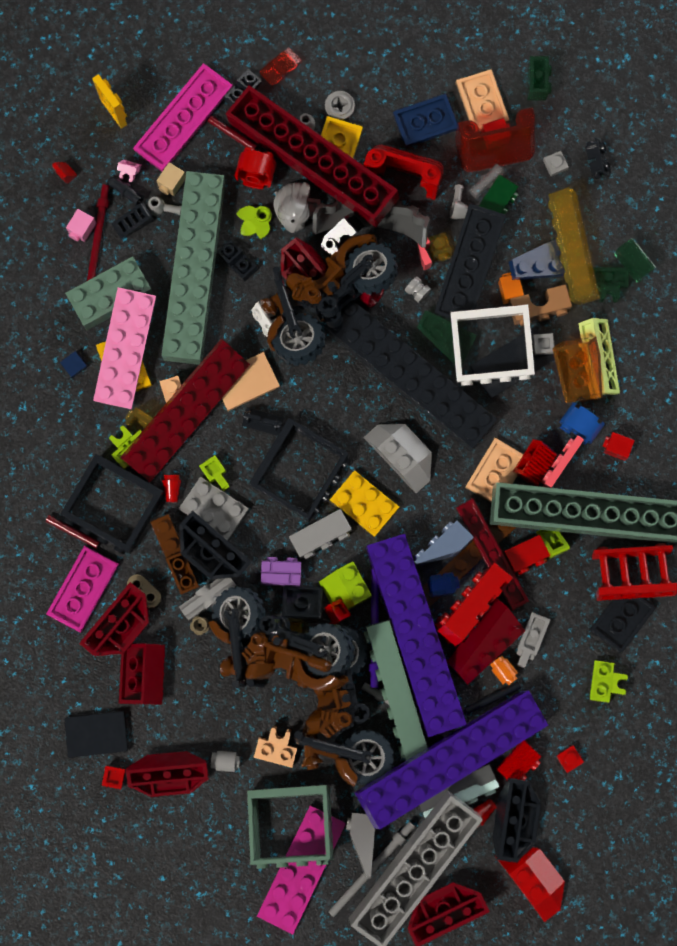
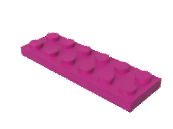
[133,63,233,172]
[257,805,346,935]

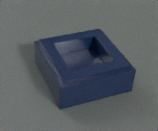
[60,351,87,378]

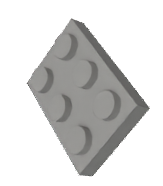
[179,477,249,541]

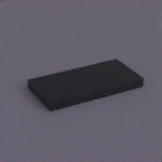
[470,327,556,399]

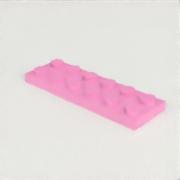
[93,287,156,409]

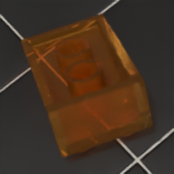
[552,336,602,403]

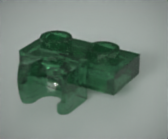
[589,267,629,303]

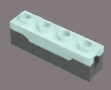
[419,764,499,818]

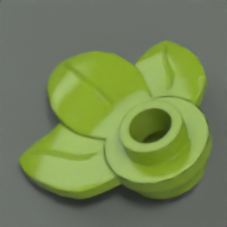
[236,206,272,239]

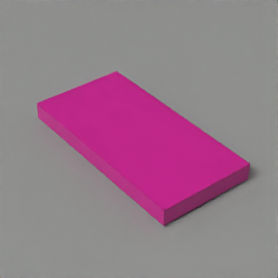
[46,545,119,633]

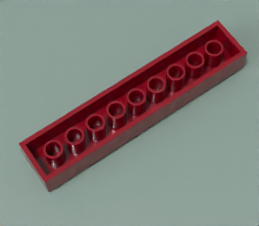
[225,85,399,227]

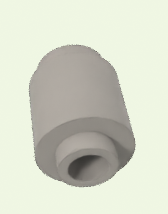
[211,751,241,772]

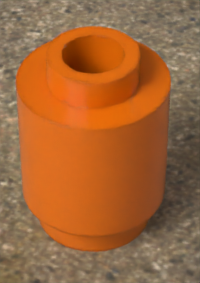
[490,656,518,686]

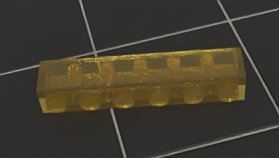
[548,187,600,305]

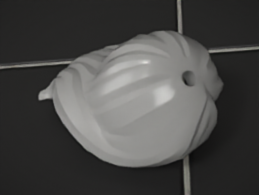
[274,182,311,233]

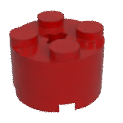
[234,147,277,189]

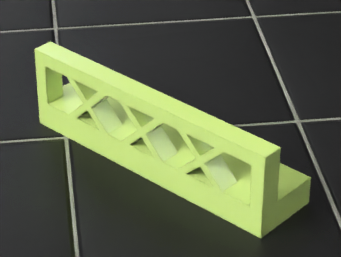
[578,318,620,398]

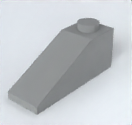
[346,813,375,879]

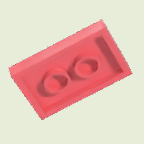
[541,435,584,488]

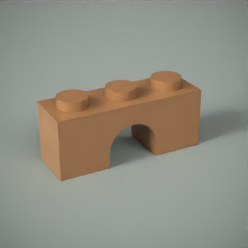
[508,284,572,326]

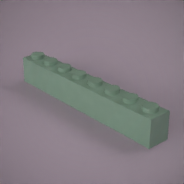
[364,619,427,761]

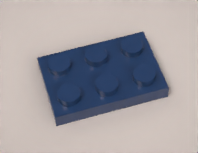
[393,94,459,148]

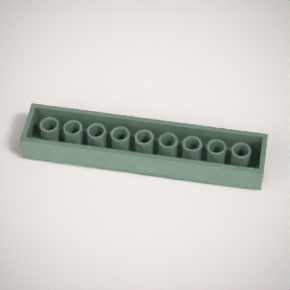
[162,171,226,365]
[490,482,677,543]

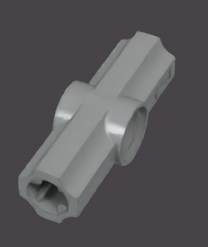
[179,578,236,621]

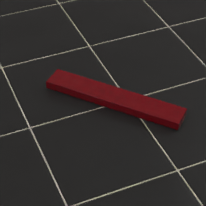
[455,498,529,611]

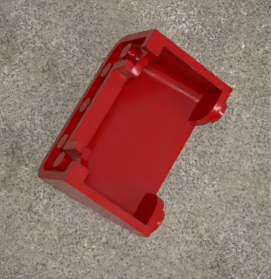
[364,144,444,200]

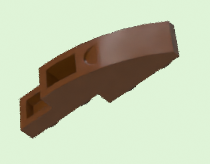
[150,514,199,594]

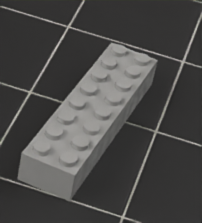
[349,790,483,946]

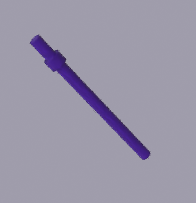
[368,569,379,688]

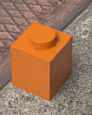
[498,273,524,304]

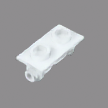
[251,302,276,337]

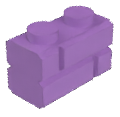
[261,557,301,587]

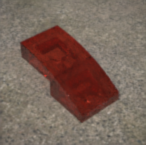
[260,48,302,86]

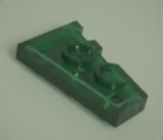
[417,310,477,367]

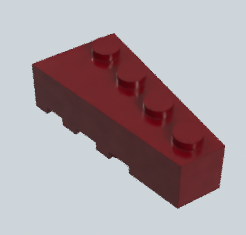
[447,598,525,685]

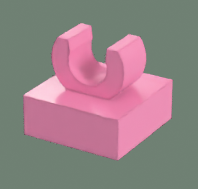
[117,159,141,182]

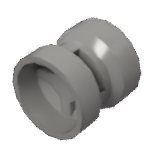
[405,276,431,303]

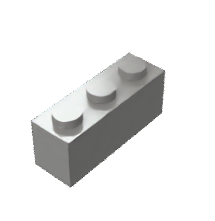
[289,509,352,560]

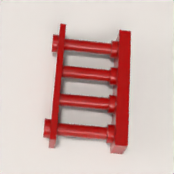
[592,543,677,601]

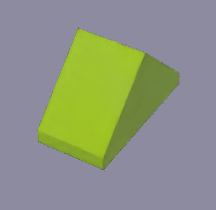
[536,530,570,559]

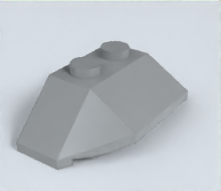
[364,424,432,494]

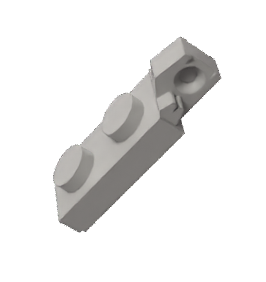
[516,612,550,668]

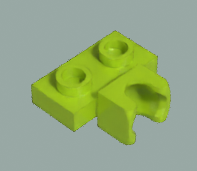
[109,426,142,470]
[590,661,628,703]

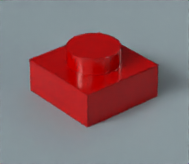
[556,745,584,773]
[102,766,126,789]

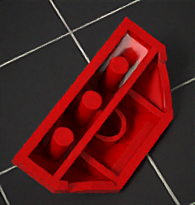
[495,847,565,922]

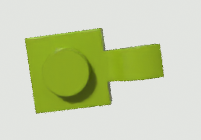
[199,455,229,491]

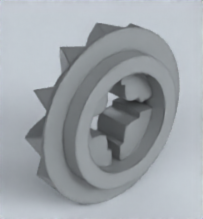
[325,91,355,121]

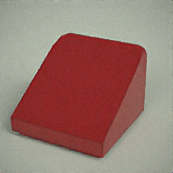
[52,162,77,184]

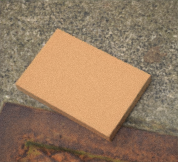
[456,69,510,133]
[222,352,280,411]
[465,438,523,503]

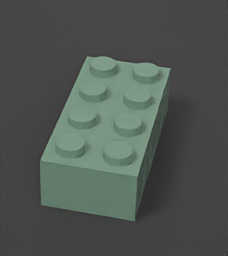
[65,256,153,331]

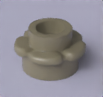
[190,616,209,635]

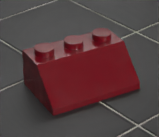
[119,644,165,705]

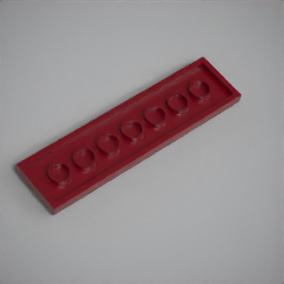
[120,339,250,482]

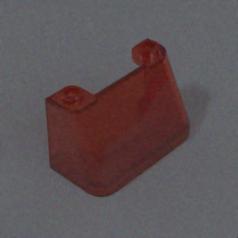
[455,107,535,172]

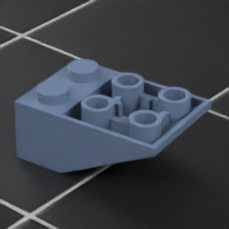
[414,521,474,567]

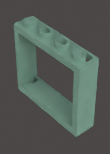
[247,785,334,869]

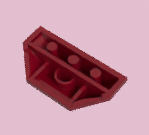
[281,237,328,281]
[79,582,149,656]
[126,751,208,797]
[407,882,490,946]

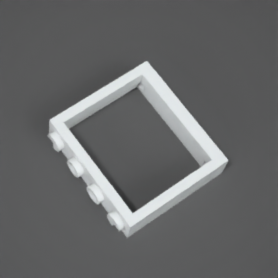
[450,305,535,386]

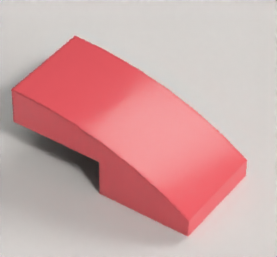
[417,237,432,270]

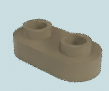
[127,575,161,608]

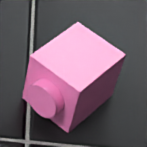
[66,209,96,242]

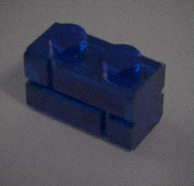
[428,572,460,598]

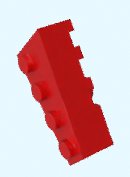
[437,563,513,646]

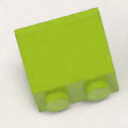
[319,561,372,610]

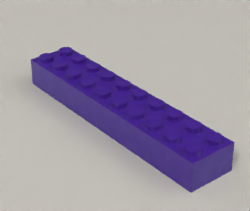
[366,534,467,737]
[354,690,548,829]

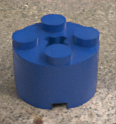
[559,402,605,445]

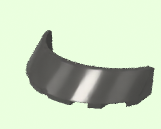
[313,200,430,248]

